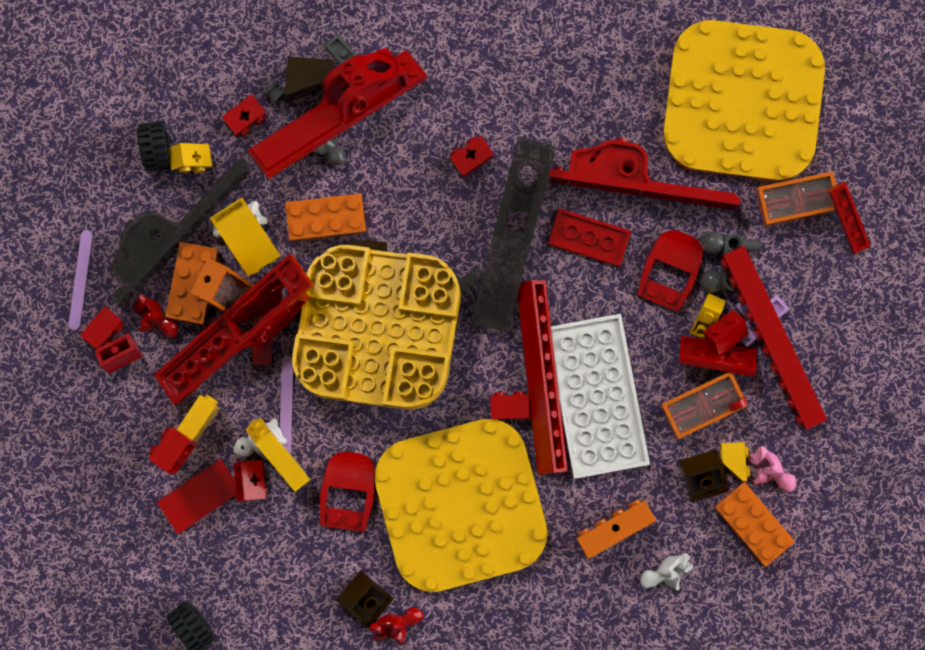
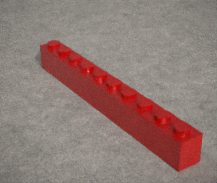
[720,245,827,430]
[516,280,568,475]

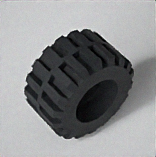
[137,121,170,171]
[167,601,215,650]

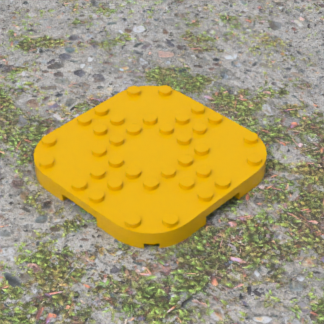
[663,20,825,182]
[292,245,461,410]
[375,419,547,592]

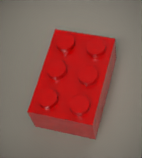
[148,427,198,475]

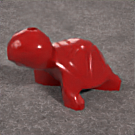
[132,294,178,338]
[369,607,424,645]

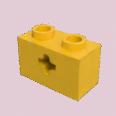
[168,143,212,173]

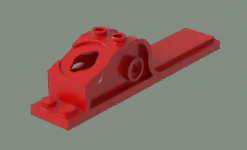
[247,47,427,179]
[547,138,741,210]
[154,254,314,405]

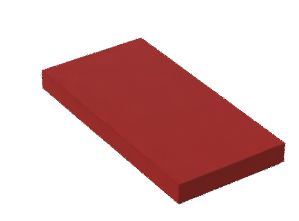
[547,208,631,267]
[678,335,757,377]
[157,459,236,534]

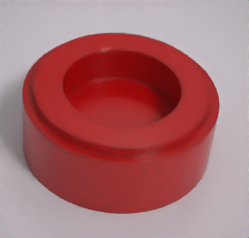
[727,397,748,411]

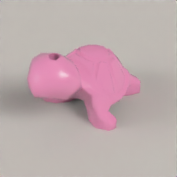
[748,446,796,492]

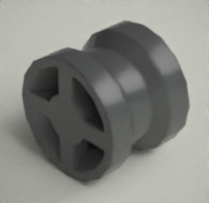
[263,81,285,105]

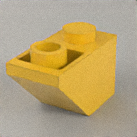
[690,293,726,339]
[719,442,750,482]

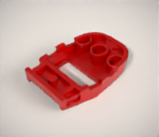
[636,230,703,312]
[320,452,376,532]

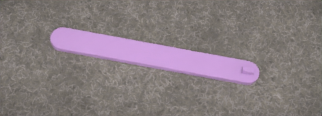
[69,230,93,330]
[280,355,293,453]

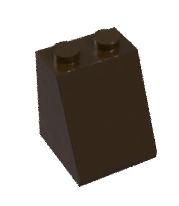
[284,56,337,101]

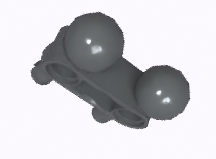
[700,231,762,294]

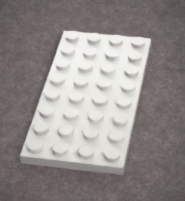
[551,314,650,479]

